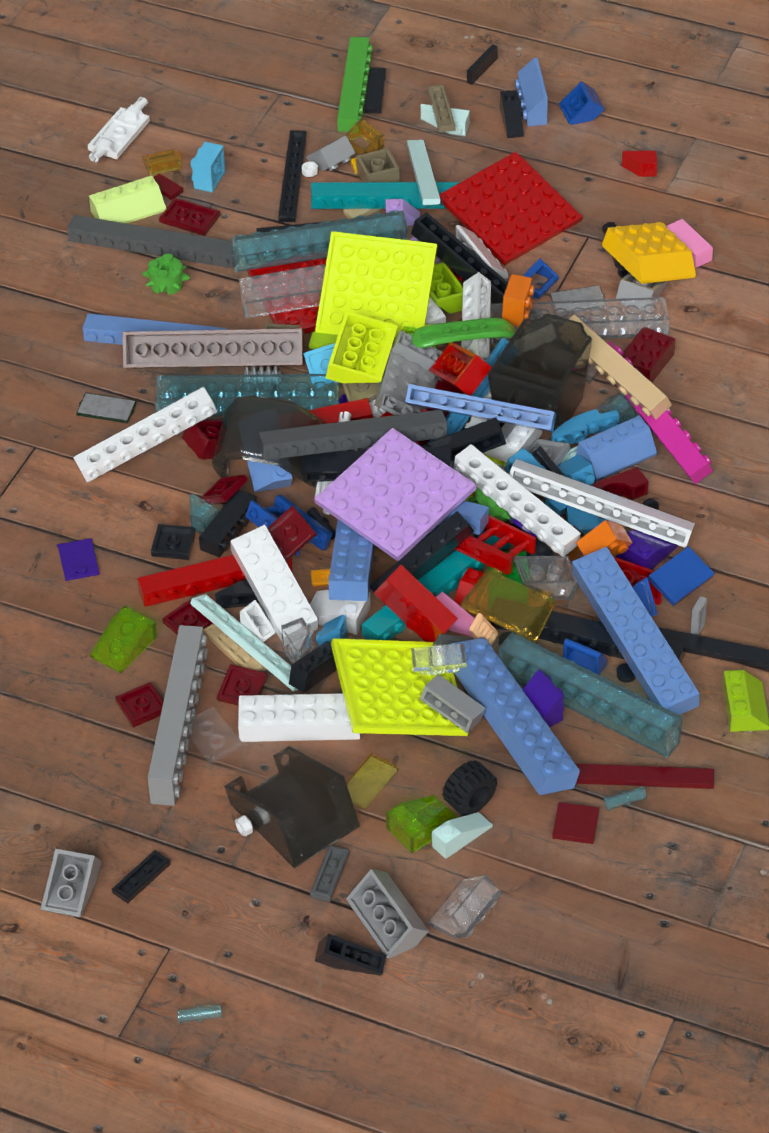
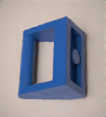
[523,258,559,299]
[563,638,607,677]

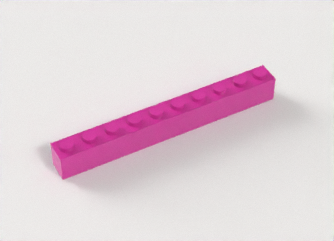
[607,342,713,484]

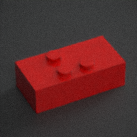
[429,342,492,396]
[374,565,458,642]

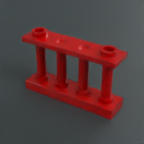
[455,515,536,575]

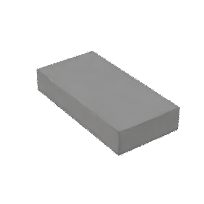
[690,596,707,635]

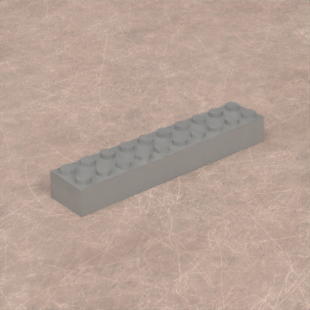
[148,625,208,806]

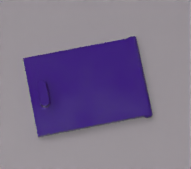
[57,538,99,581]

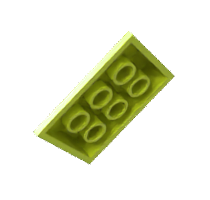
[325,311,398,383]

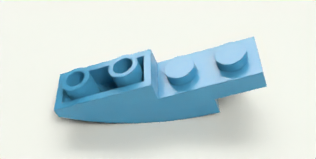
[551,409,619,445]

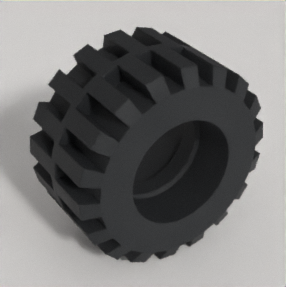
[442,760,498,816]

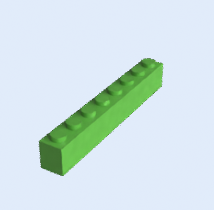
[337,37,373,132]

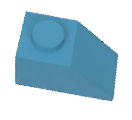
[316,615,347,646]

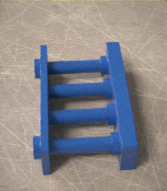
[245,495,333,556]

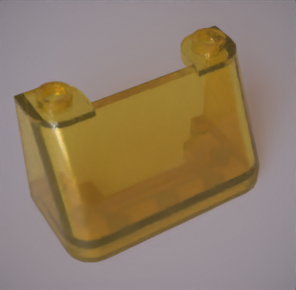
[460,567,556,644]

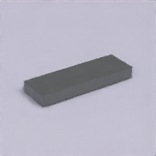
[310,845,350,902]

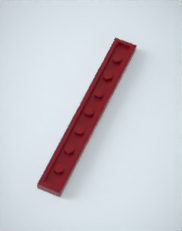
[575,763,714,789]

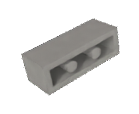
[420,674,486,733]

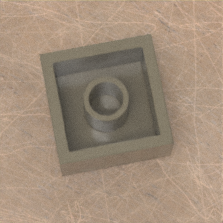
[356,148,400,182]

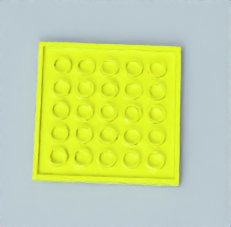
[315,231,437,343]
[331,638,469,736]

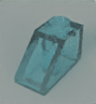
[190,493,219,534]

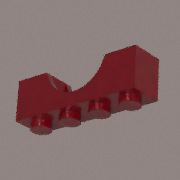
[591,467,649,500]

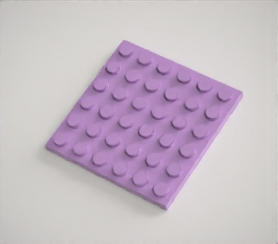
[314,428,477,561]

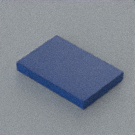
[647,546,715,606]

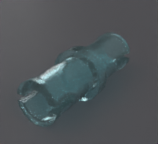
[603,786,647,811]
[177,1004,222,1023]

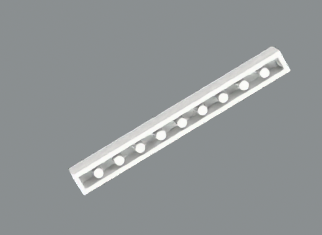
[509,459,695,548]

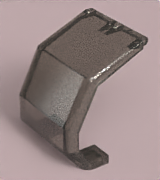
[212,395,328,487]

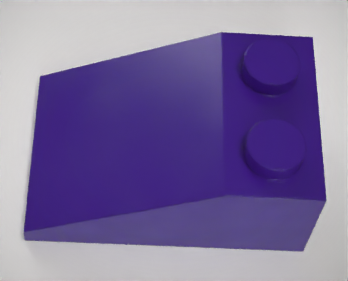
[615,529,679,570]

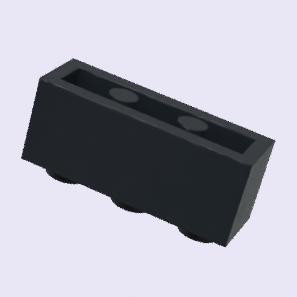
[288,641,337,692]

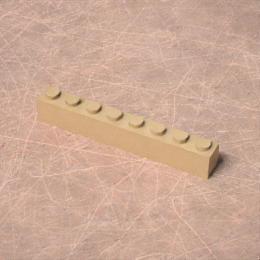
[559,315,672,420]

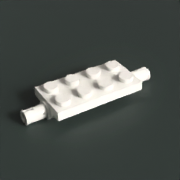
[88,97,150,162]

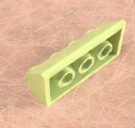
[89,176,166,224]

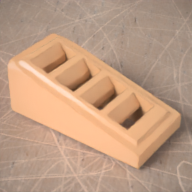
[469,613,498,646]

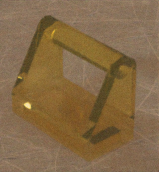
[345,119,384,155]
[142,149,182,176]

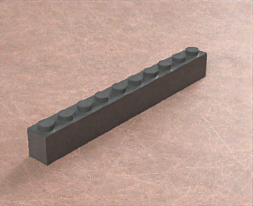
[67,215,239,269]
[259,410,447,460]

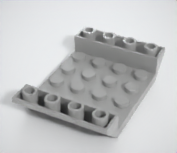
[374,330,453,415]

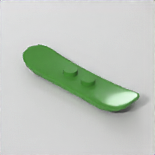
[412,317,516,348]

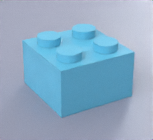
[190,142,226,193]

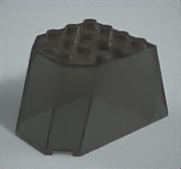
[488,313,592,431]

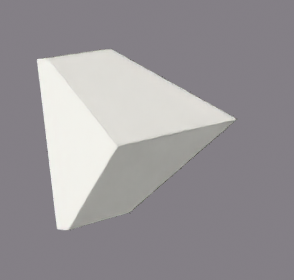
[240,600,276,642]

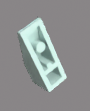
[421,104,470,136]
[432,812,493,859]

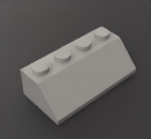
[346,869,429,959]

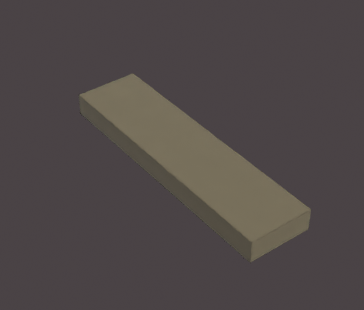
[428,85,455,132]

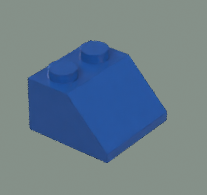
[559,81,605,125]

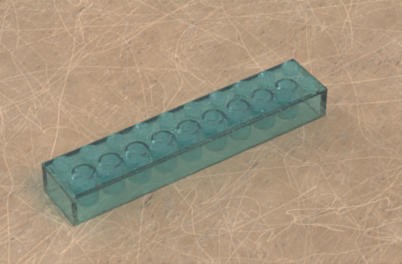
[231,210,408,272]
[155,374,340,416]
[499,632,682,758]

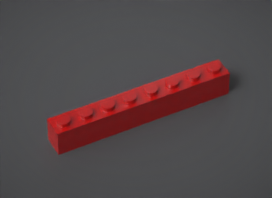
[137,555,293,607]

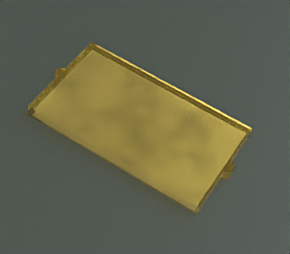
[337,754,399,809]

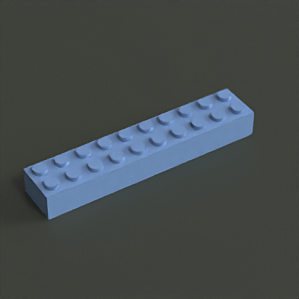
[572,547,700,722]
[446,637,580,795]

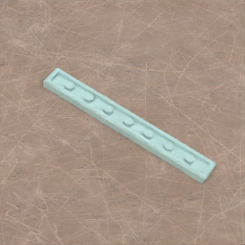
[407,140,440,205]
[190,594,298,692]

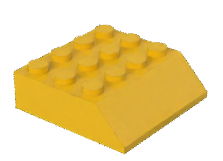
[602,222,696,284]

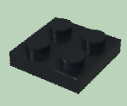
[151,524,196,560]

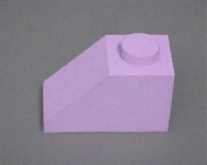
[385,199,420,226]

